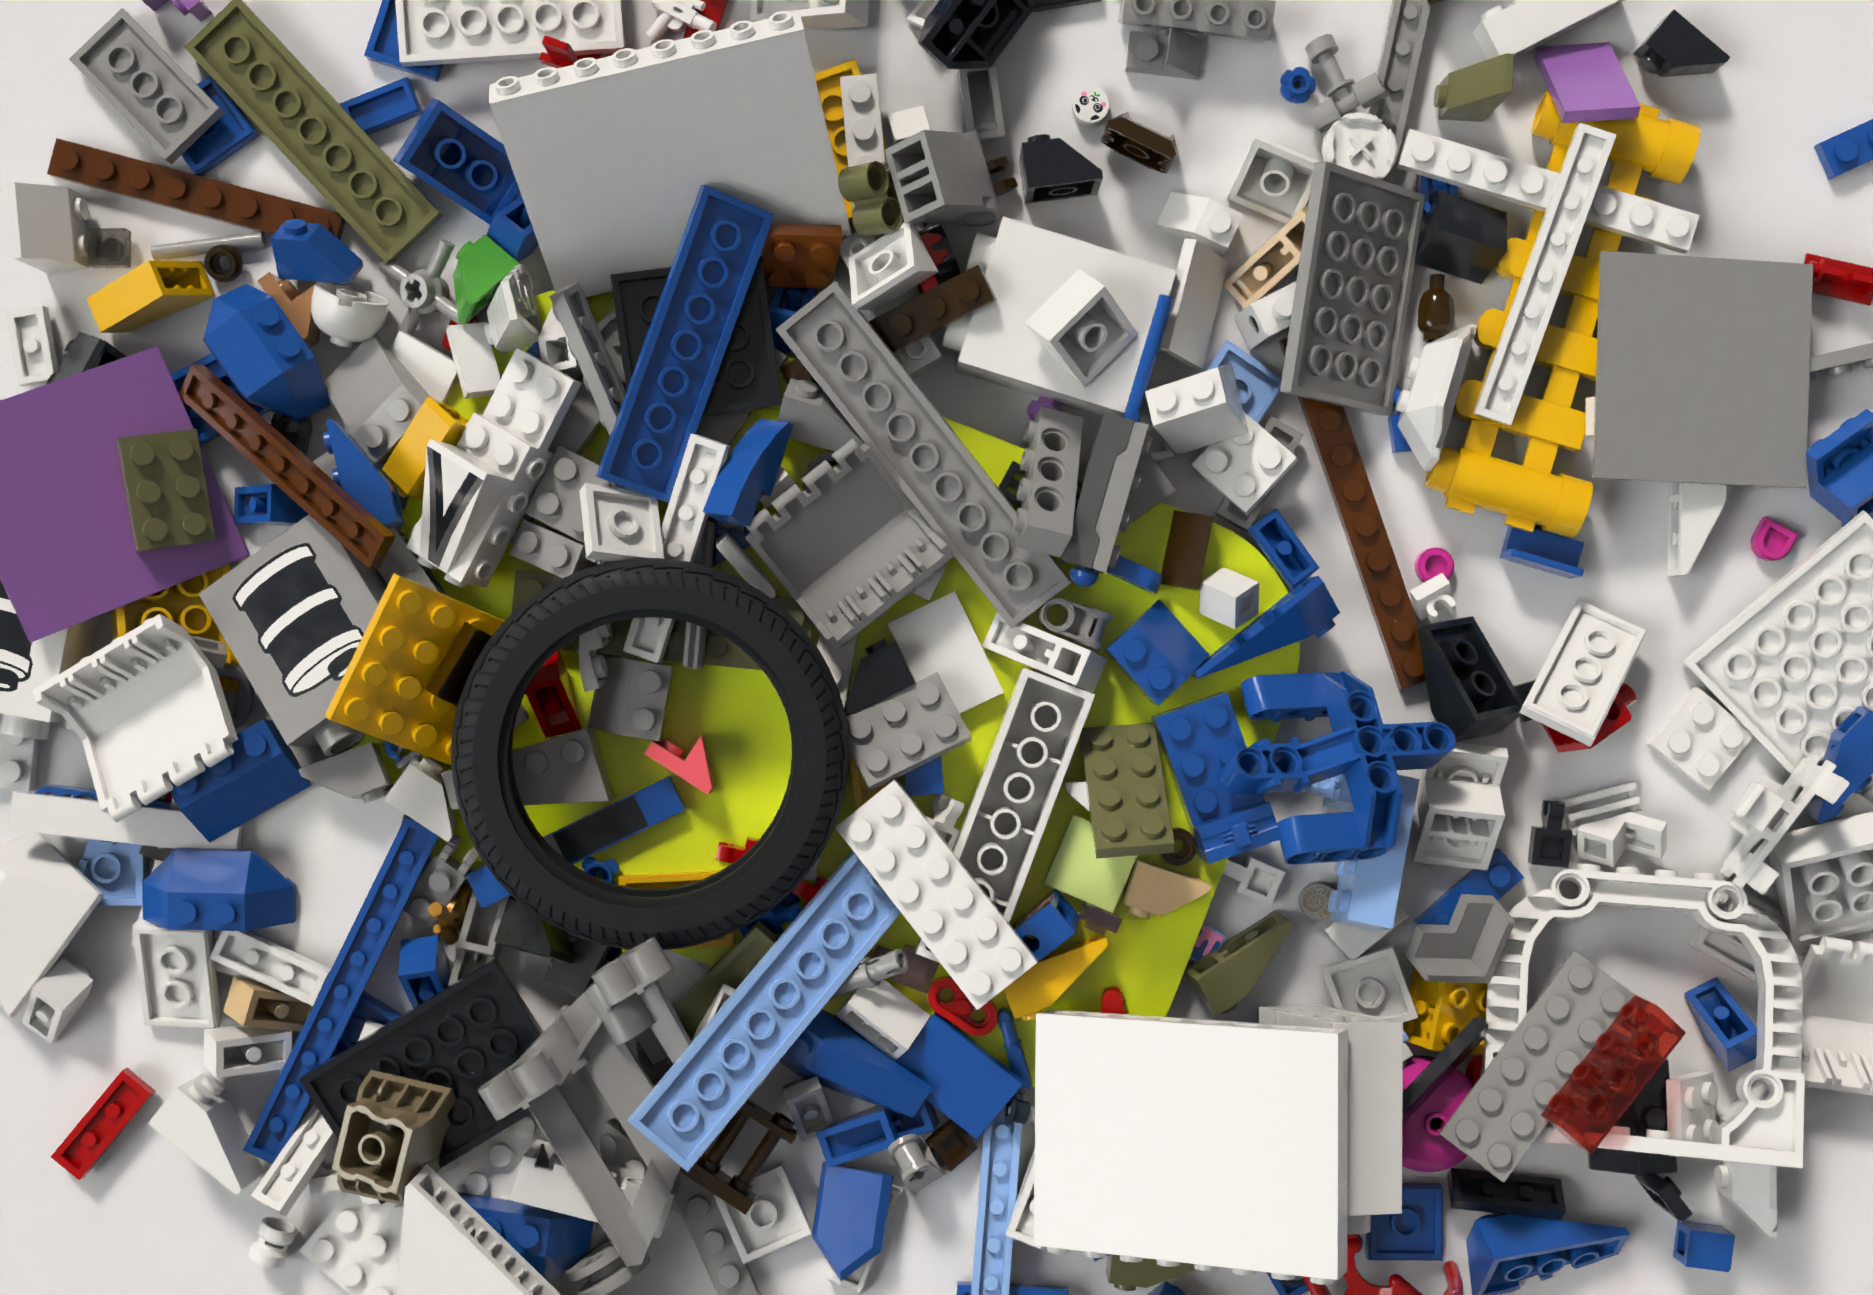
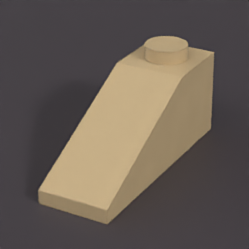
[1223,206,1308,308]

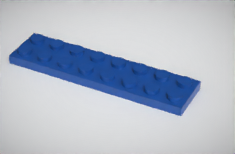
[596,185,775,503]

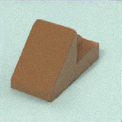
[258,272,321,346]

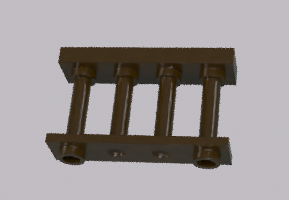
[619,1057,797,1215]

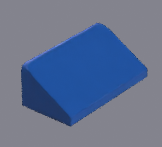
[1247,508,1320,590]

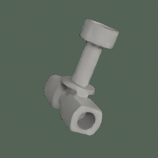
[1305,34,1388,134]

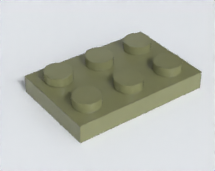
[116,429,216,551]

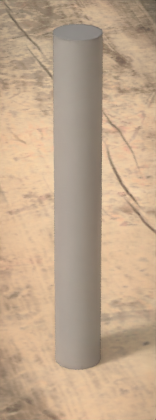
[151,232,266,260]

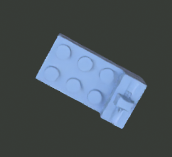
[1310,774,1420,931]

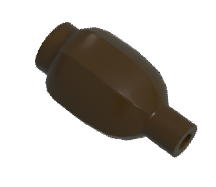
[1417,274,1455,343]

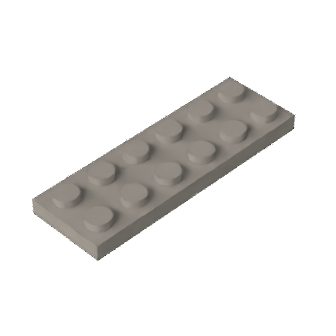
[1438,950,1639,1183]

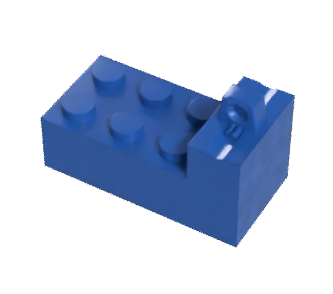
[1151,692,1279,864]

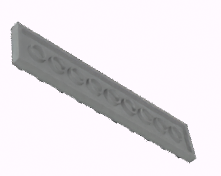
[775,281,1071,629]

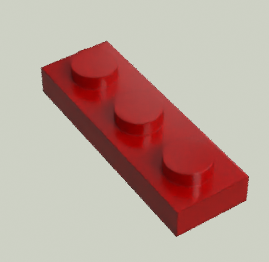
[51,1068,156,1180]

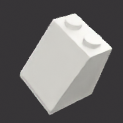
[1145,363,1248,455]

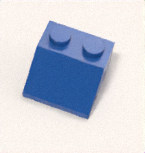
[1104,600,1210,705]

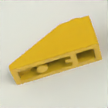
[1004,934,1109,1021]

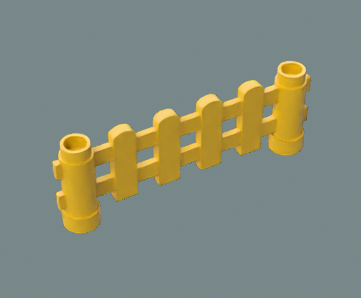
[1424,91,1701,539]

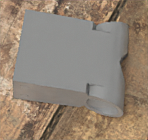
[884,129,1001,227]

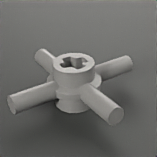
[379,239,470,338]

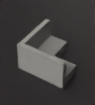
[1405,894,1514,983]

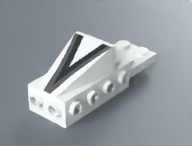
[406,348,582,588]

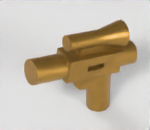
[428,884,473,945]

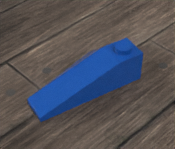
[1191,576,1340,678]
[779,1009,933,1118]

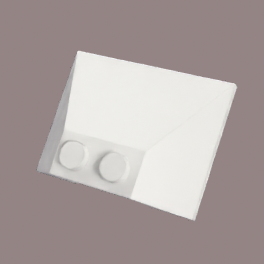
[0,832,104,1017]

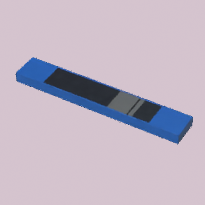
[466,776,686,909]

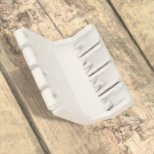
[32,614,238,822]
[1801,937,1873,1096]

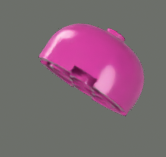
[1402,1056,1474,1172]

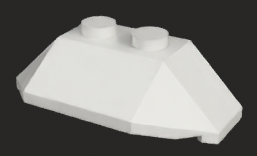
[1395,324,1478,472]
[1714,1080,1777,1237]

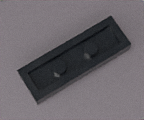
[1447,1168,1566,1219]

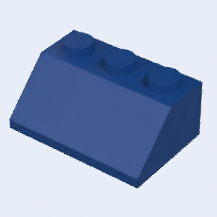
[170,719,312,843]

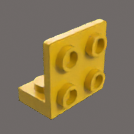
[1403,967,1487,1055]

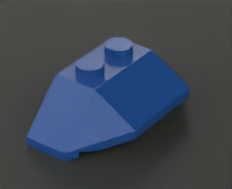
[203,284,331,422]
[142,848,296,931]
[457,1192,594,1283]

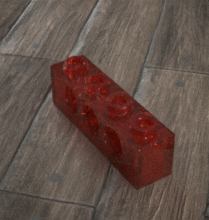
[1541,995,1686,1154]

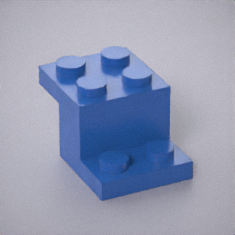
[1806,409,1873,527]

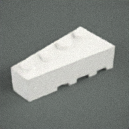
[508,1139,678,1238]

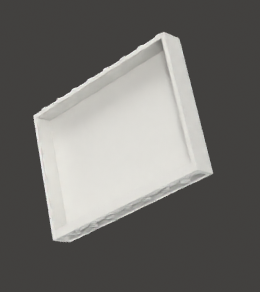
[489,11,852,297]
[1034,1009,1348,1285]

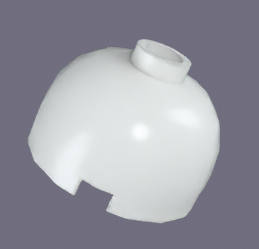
[311,282,389,347]

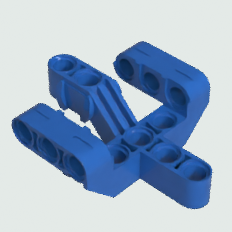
[1221,671,1456,865]

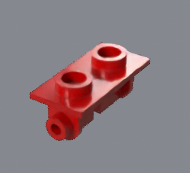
[1804,253,1873,306]

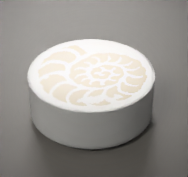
[1298,882,1332,921]

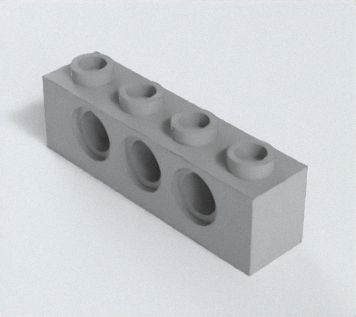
[1118,0,1276,42]
[1013,407,1084,558]

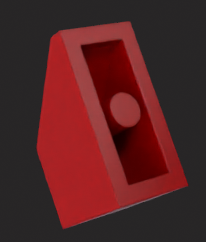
[525,650,582,738]

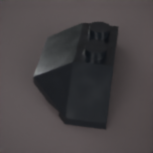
[918,0,1034,70]

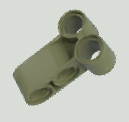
[838,160,903,237]

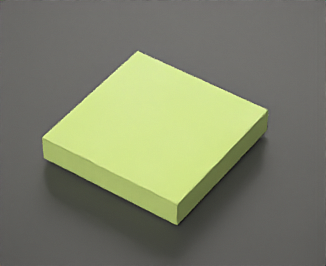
[1043,814,1137,913]

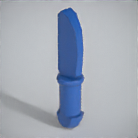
[997,1008,1033,1089]

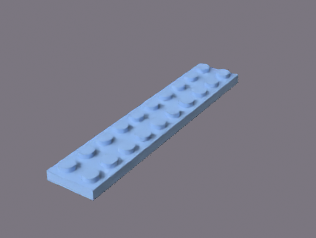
[627,850,901,1172]

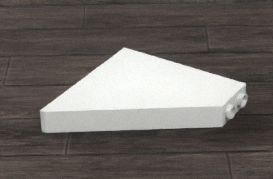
[396,1164,561,1295]

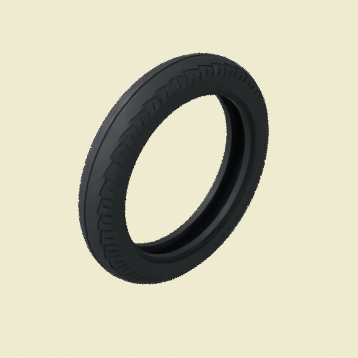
[451,558,849,950]

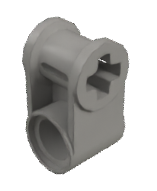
[1037,598,1113,651]
[887,1134,946,1193]

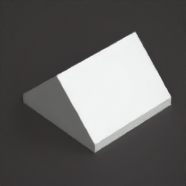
[1227,135,1319,224]
[848,222,938,310]

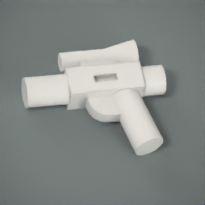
[645,0,717,42]

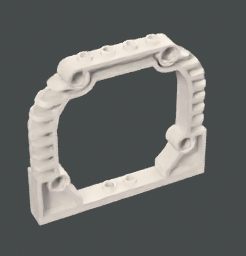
[1482,864,1805,1168]

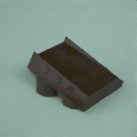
[1101,112,1177,173]

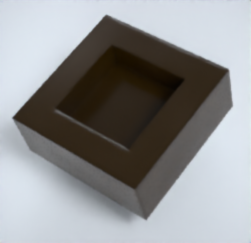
[925,1119,978,1172]

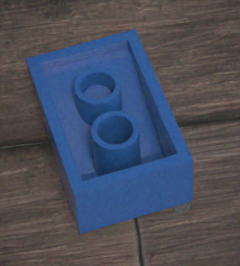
[393,98,519,225]

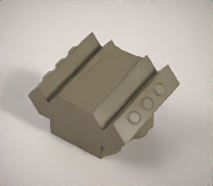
[331,1070,456,1205]

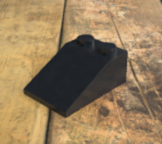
[1417,616,1524,742]

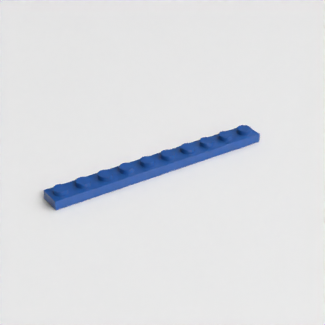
[243,816,440,1164]

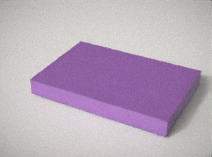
[1534,42,1640,123]

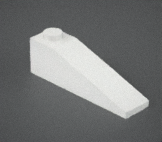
[484,264,542,353]

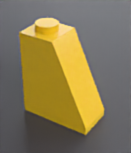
[86,260,215,333]
[382,396,468,500]

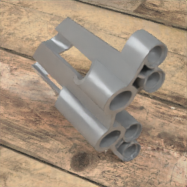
[477,937,692,1266]

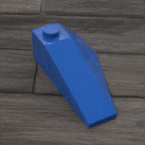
[1466,1214,1630,1295]

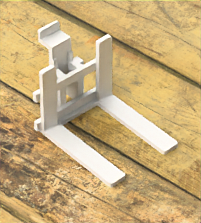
[1720,752,1873,946]

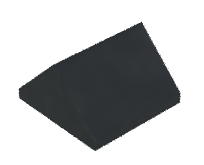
[1415,190,1507,284]

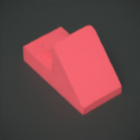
[644,734,716,795]

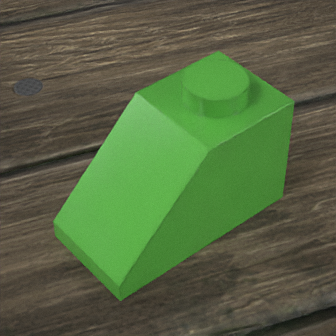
[453,234,519,325]

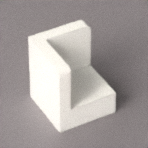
[1199,568,1259,629]

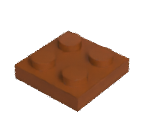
[760,223,843,289]

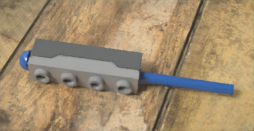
[1060,294,1174,587]

